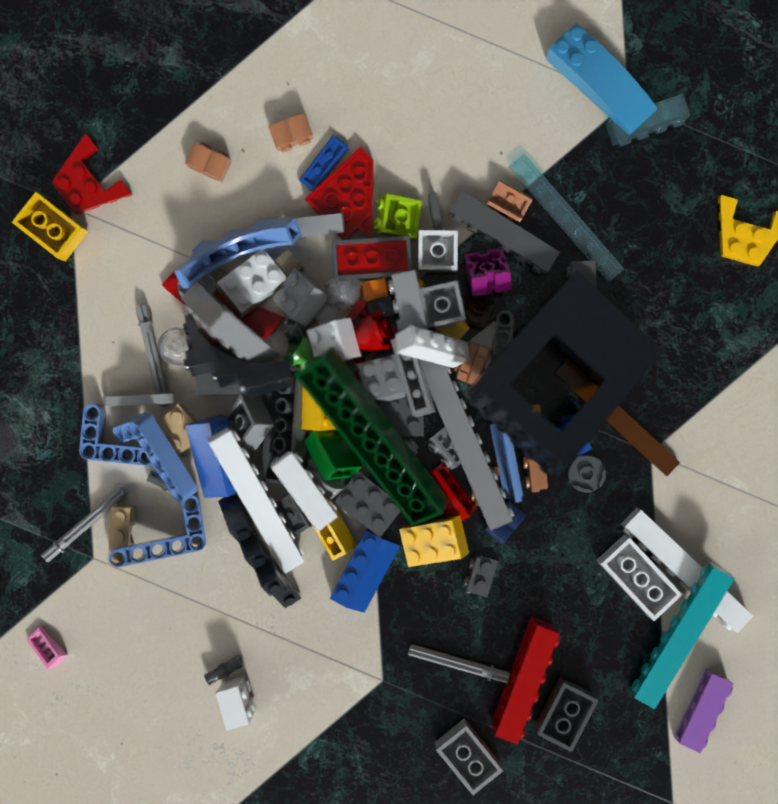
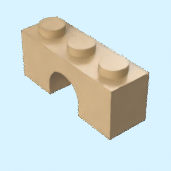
[108,505,136,565]

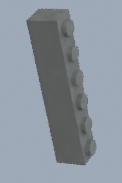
[449,191,560,274]

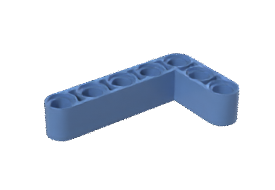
[79,404,153,466]
[113,412,198,503]
[108,495,206,567]

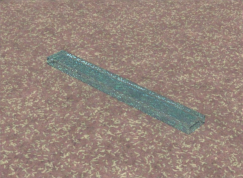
[509,154,624,282]

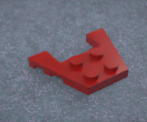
[51,134,133,215]

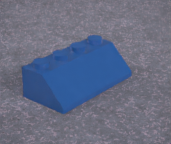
[185,414,237,498]
[330,528,400,613]

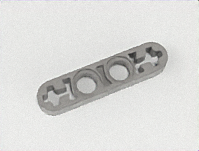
[103,393,174,406]

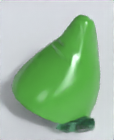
[283,335,314,367]

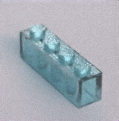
[606,94,690,146]

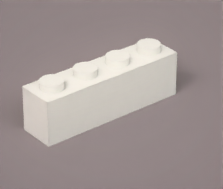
[395,326,470,368]
[269,451,338,531]

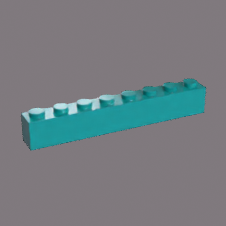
[631,562,735,709]

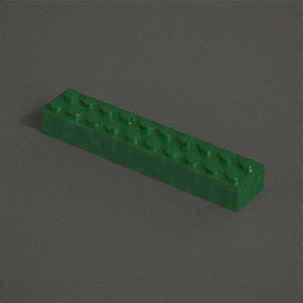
[294,347,449,526]

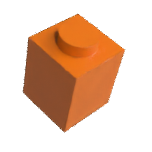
[362,278,390,303]

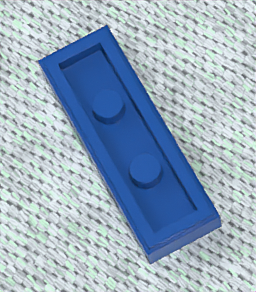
[299,135,349,192]

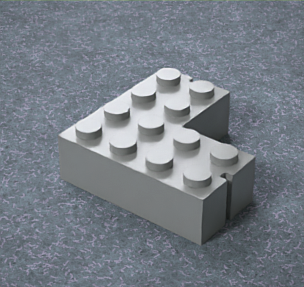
[181,281,278,363]

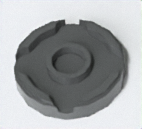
[567,455,606,493]

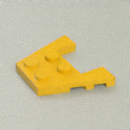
[718,195,778,266]

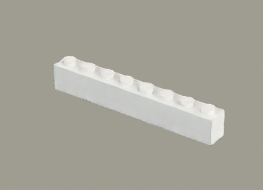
[206,428,304,574]
[621,508,753,633]

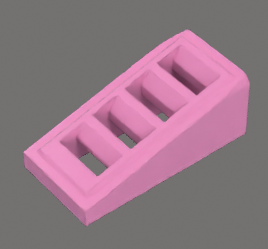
[26,626,68,669]

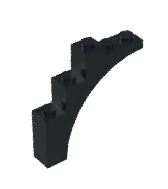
[183,314,294,399]
[218,494,302,608]

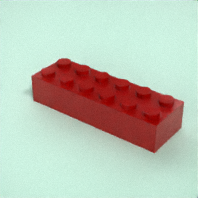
[491,617,560,744]

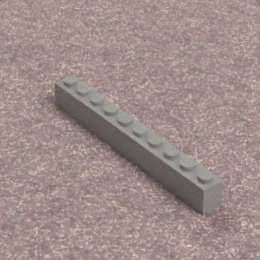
[420,359,514,530]

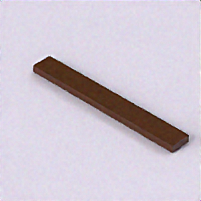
[554,359,680,476]

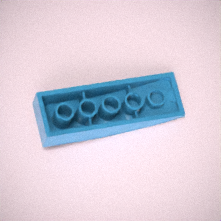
[547,23,658,136]

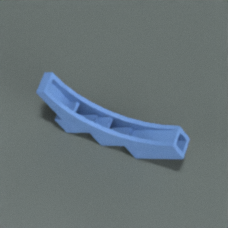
[174,217,302,288]

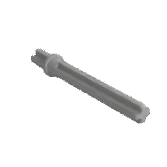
[136,305,170,407]
[41,488,127,562]
[408,645,510,683]

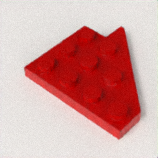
[305,146,374,240]

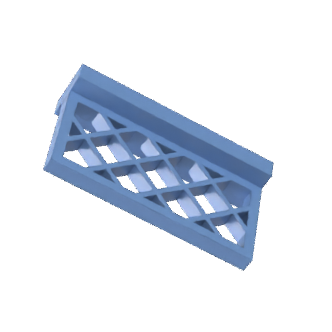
[489,424,523,502]

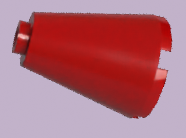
[353,311,394,352]

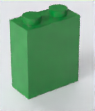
[304,430,363,481]

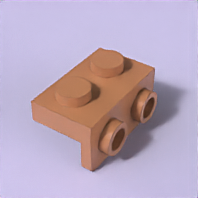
[487,180,533,222]
[523,455,548,492]

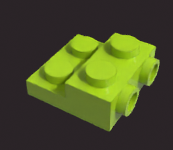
[374,193,422,240]

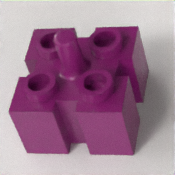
[464,248,511,297]

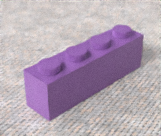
[674,668,733,753]

